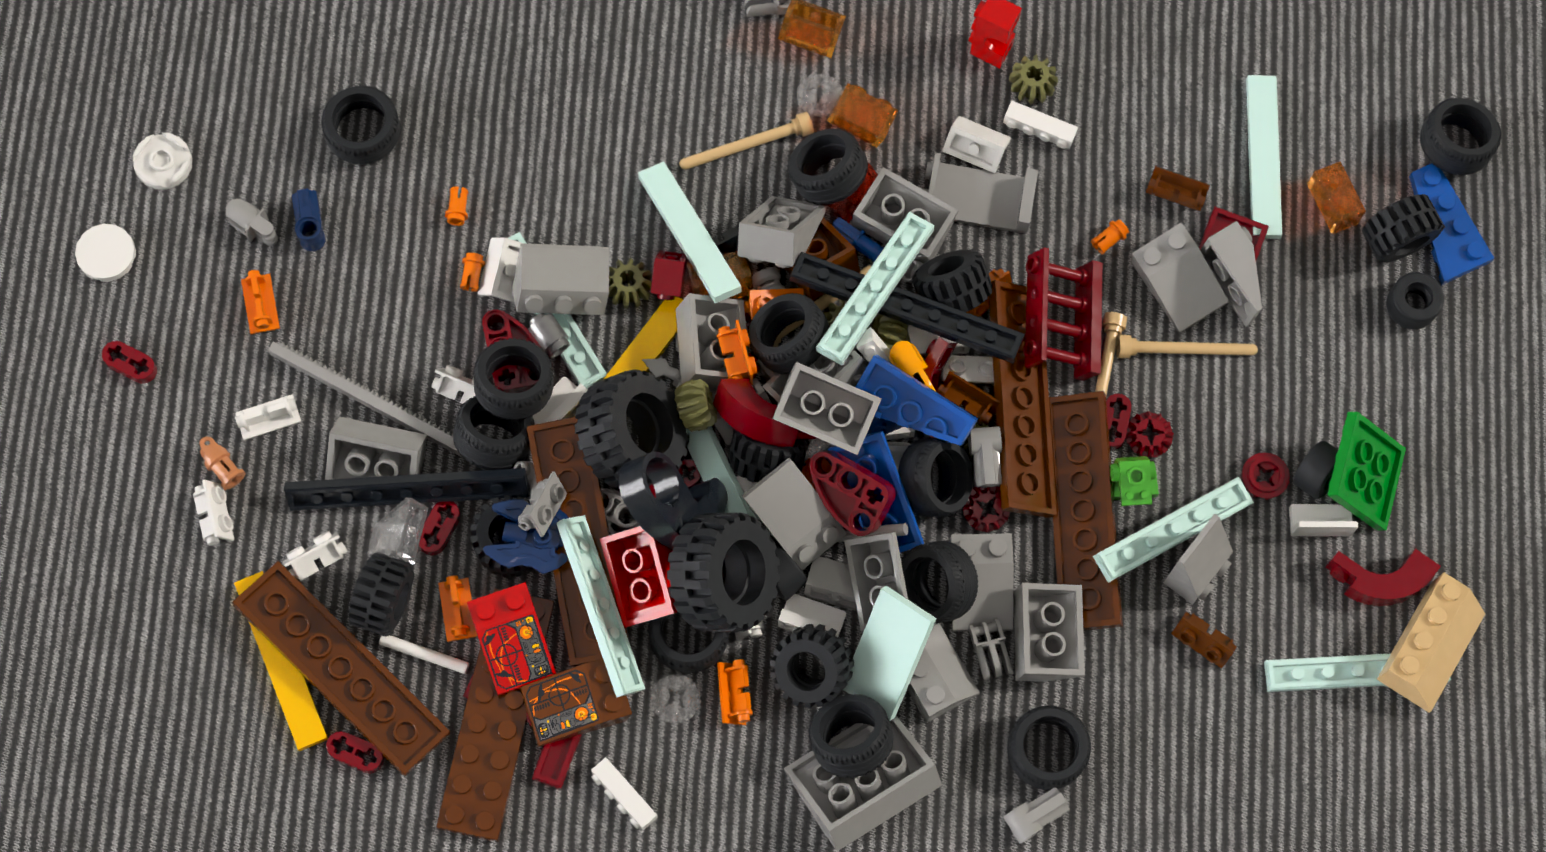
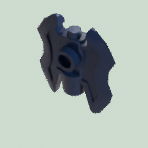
[483,499,569,574]

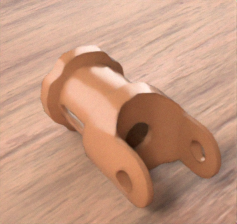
[200,437,246,490]

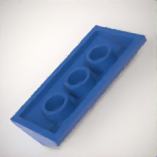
[828,431,924,552]

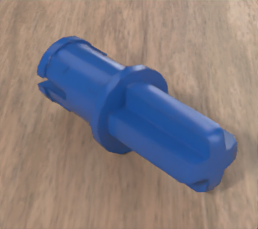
[832,217,884,263]

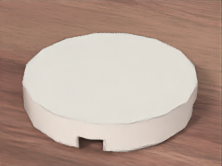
[133,133,192,189]
[75,224,136,282]

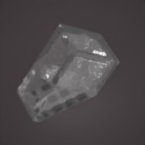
[367,498,428,565]

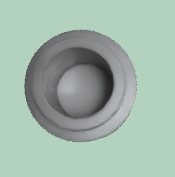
[528,313,570,358]

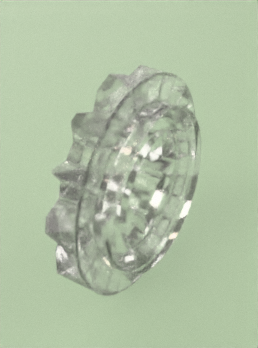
[797,72,842,116]
[651,674,700,724]

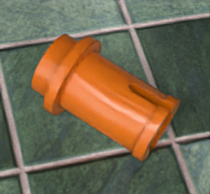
[445,186,469,226]
[1091,219,1129,255]
[460,253,485,292]

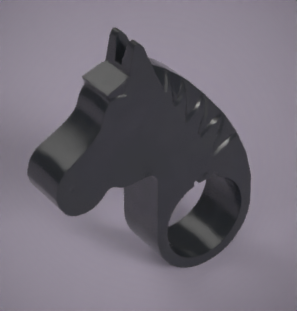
[619,451,728,566]

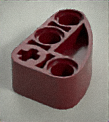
[482,309,541,393]
[809,450,896,536]

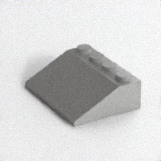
[784,716,942,851]

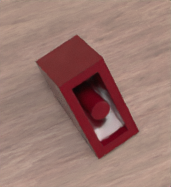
[651,250,688,300]

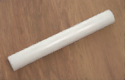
[379,635,470,674]

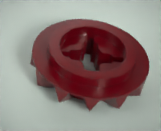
[1126,411,1174,458]
[1241,452,1290,500]
[963,486,1010,532]

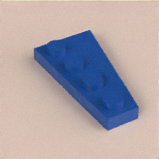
[1409,163,1494,286]
[855,355,978,446]

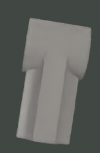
[968,426,1002,488]
[1003,788,1070,844]

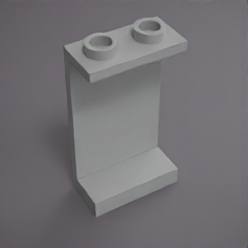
[923,152,1038,234]

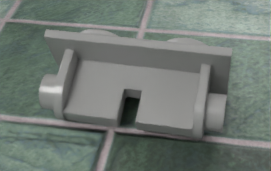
[518,472,567,537]

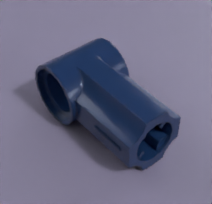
[291,188,326,251]

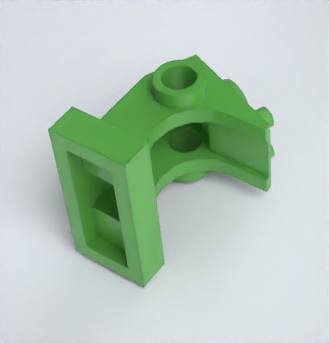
[1110,456,1159,506]

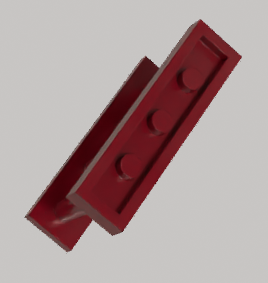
[1023,247,1103,381]

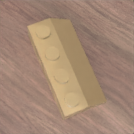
[1377,572,1485,713]

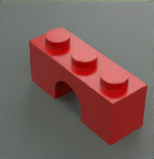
[968,0,1022,69]

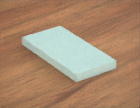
[843,586,937,721]

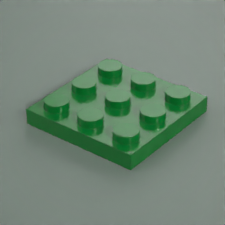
[1327,412,1406,531]

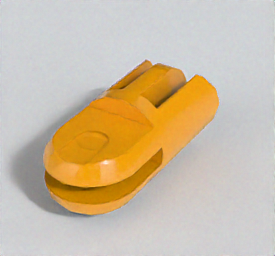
[889,341,936,392]

